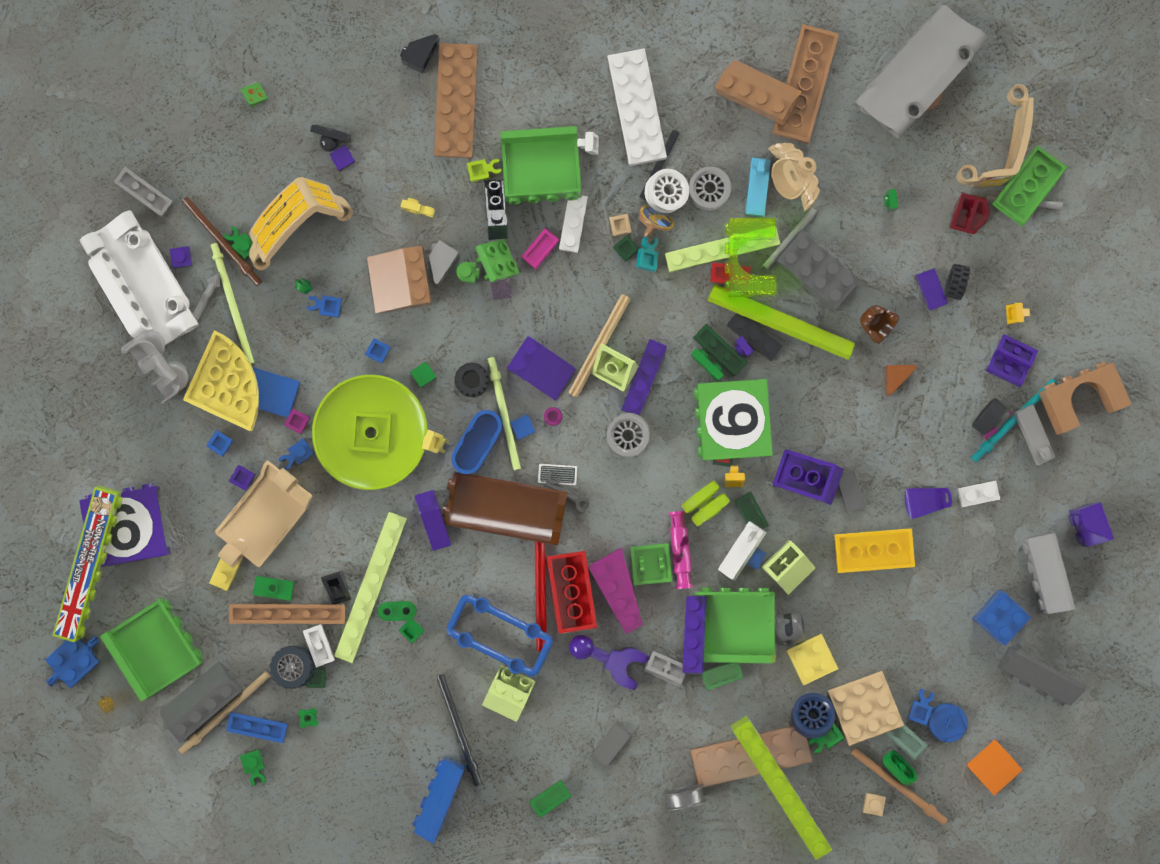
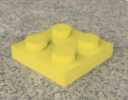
[786,634,838,685]

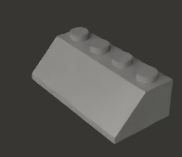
[1022,533,1075,614]

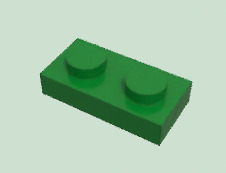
[690,348,724,382]

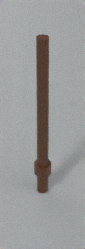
[182,197,262,286]

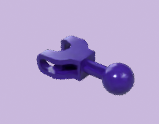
[569,635,650,690]

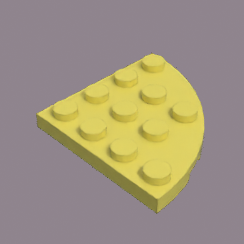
[183,330,259,431]

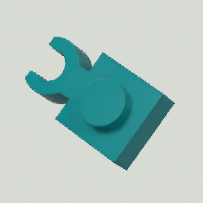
[636,236,659,272]

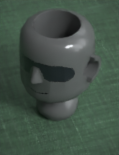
[775,612,805,647]

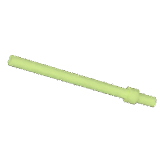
[487,357,521,470]

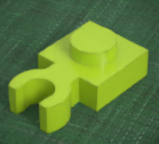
[467,159,502,183]

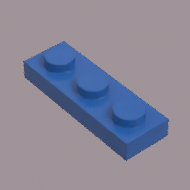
[226,712,288,743]

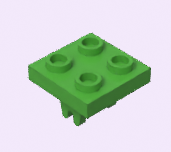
[475,239,520,282]
[630,543,672,585]

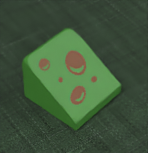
[240,82,268,108]

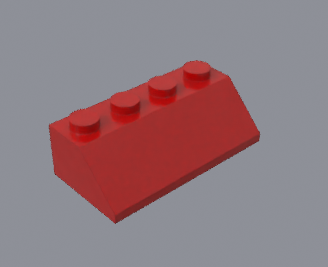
[546,551,597,634]

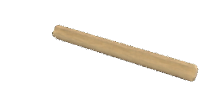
[569,294,630,397]

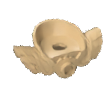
[768,143,820,211]

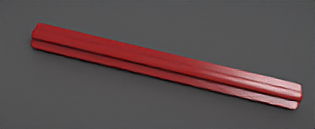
[535,541,547,652]

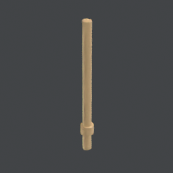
[178,671,271,755]

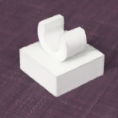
[577,132,599,155]

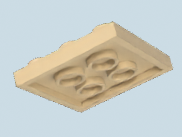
[828,671,904,746]

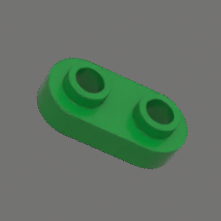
[378,601,417,621]
[883,750,917,786]

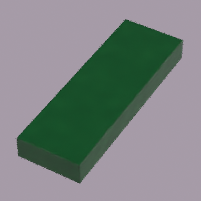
[693,324,748,377]

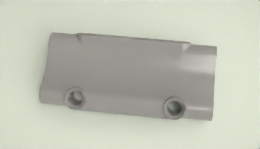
[854,5,988,138]

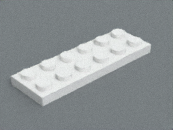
[607,48,667,166]

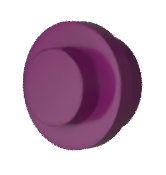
[544,407,563,426]

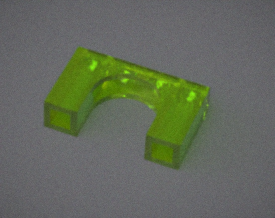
[724,218,777,297]

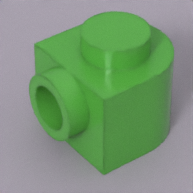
[456,262,480,284]

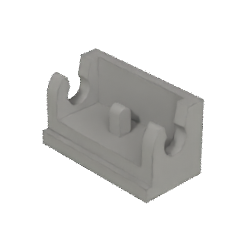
[644,651,685,687]

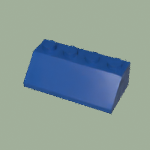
[412,757,466,844]

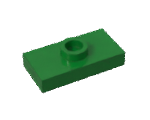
[253,576,295,601]
[701,662,744,691]
[529,779,572,818]

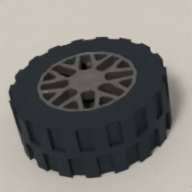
[270,646,315,689]

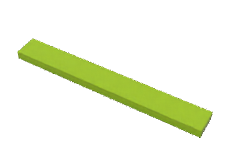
[707,284,855,360]

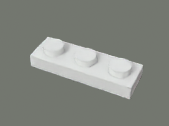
[559,196,588,253]

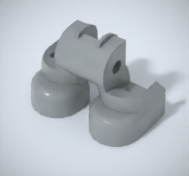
[121,331,189,404]

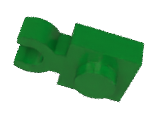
[224,226,253,260]
[808,723,845,754]
[240,749,266,786]

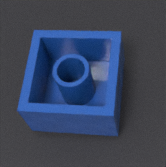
[972,590,1031,646]

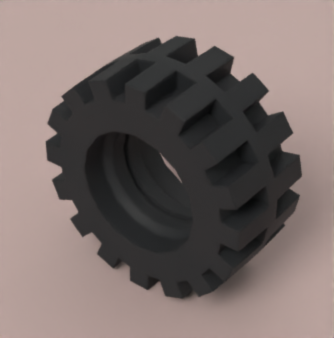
[945,263,970,300]
[454,362,489,397]

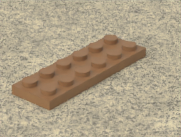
[772,24,839,144]
[434,43,478,159]
[690,725,812,787]

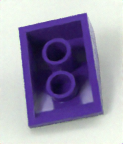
[507,336,576,401]
[772,449,844,505]

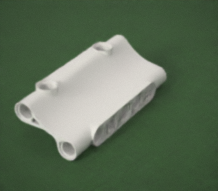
[79,210,199,346]

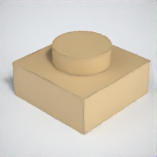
[862,793,886,816]

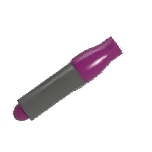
[983,411,1012,440]

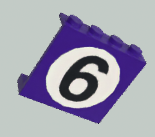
[79,483,171,567]

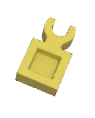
[400,198,435,218]
[422,430,449,454]

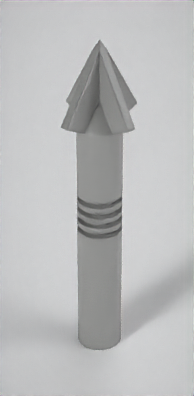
[193,272,220,322]

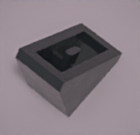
[321,571,351,604]

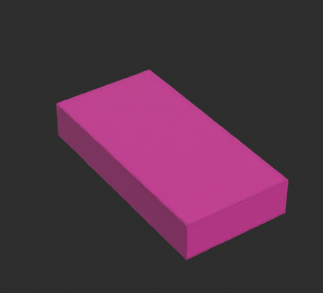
[521,228,560,270]

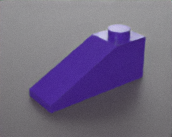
[414,490,451,551]

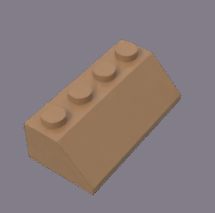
[715,60,802,126]

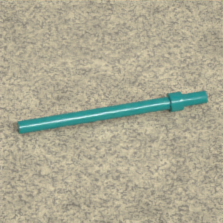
[970,379,1057,463]

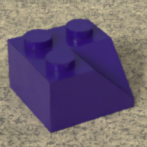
[1069,502,1114,547]

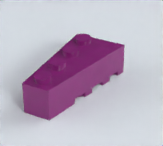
[588,548,643,634]

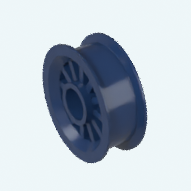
[791,693,835,739]

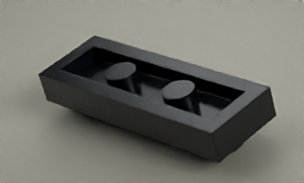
[726,313,783,361]

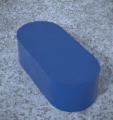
[451,410,503,474]

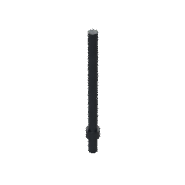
[436,674,482,786]

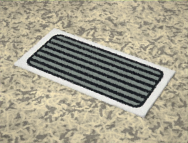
[538,464,577,485]

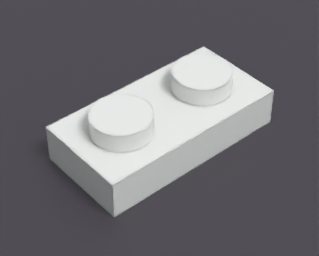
[957,481,1000,507]
[303,624,335,667]

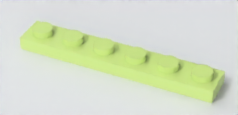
[665,226,780,273]

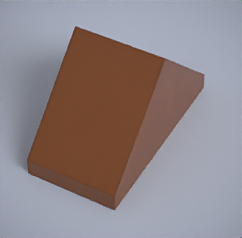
[884,365,917,396]

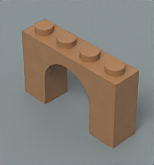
[1038,361,1132,435]

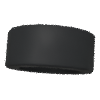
[972,398,1007,435]

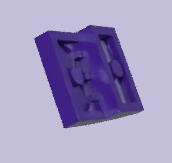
[986,334,1038,387]

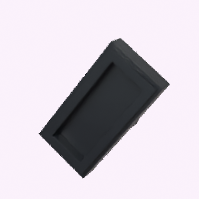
[310,124,352,152]

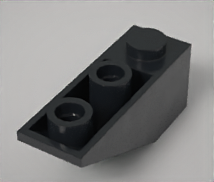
[484,180,508,240]

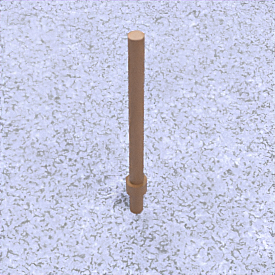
[850,747,948,825]

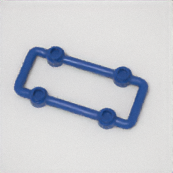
[446,595,553,677]

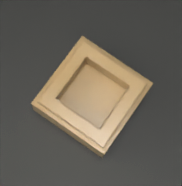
[609,214,632,237]

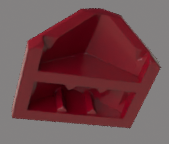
[950,192,990,235]

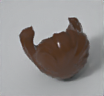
[860,305,900,344]

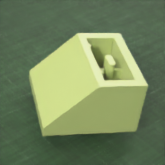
[761,540,815,595]
[482,665,536,722]

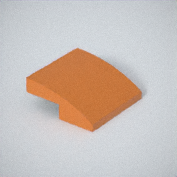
[966,740,1023,796]

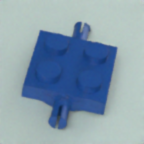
[45,636,100,688]

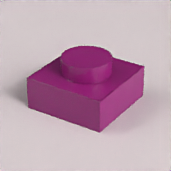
[284,409,310,435]

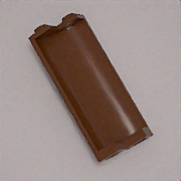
[442,471,568,545]

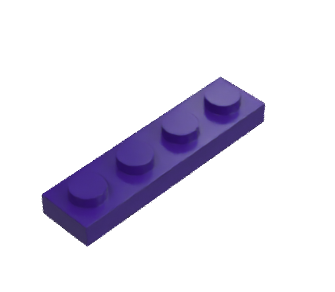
[621,339,667,416]
[682,596,707,674]

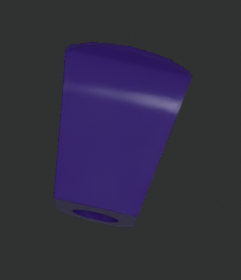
[905,487,952,519]

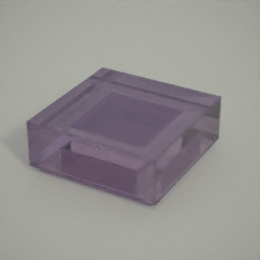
[491,278,512,300]

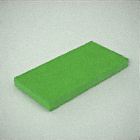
[991,145,1068,227]

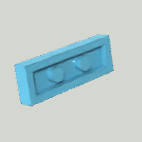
[745,158,771,217]

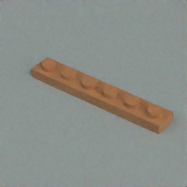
[229,604,346,624]

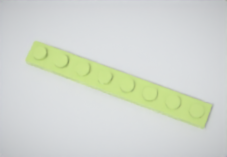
[334,512,408,663]

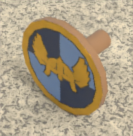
[639,205,674,238]

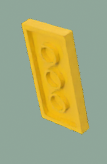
[834,528,915,573]

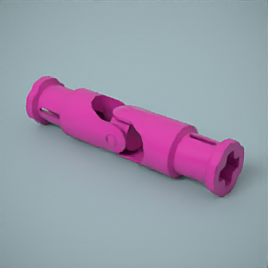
[669,511,693,589]

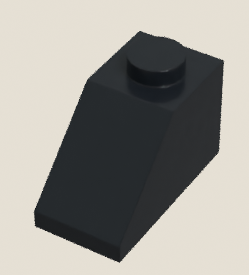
[400,34,440,74]

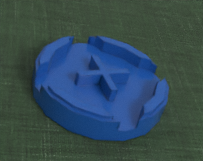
[928,703,968,742]

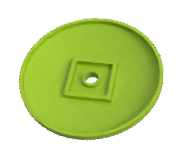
[312,375,428,490]

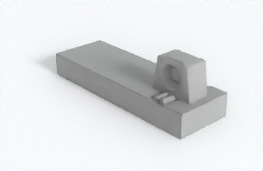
[114,167,173,217]
[1014,405,1055,465]

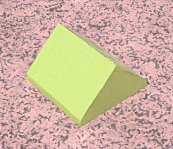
[591,344,639,392]

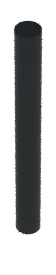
[639,130,680,201]

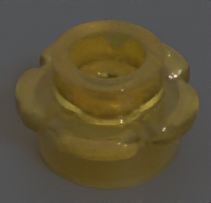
[97,696,115,714]

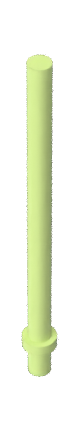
[210,243,254,364]

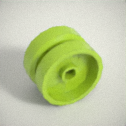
[681,480,730,527]

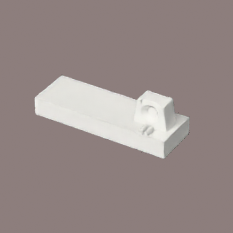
[718,521,766,581]

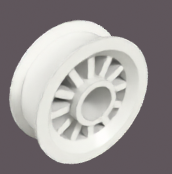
[645,169,689,213]

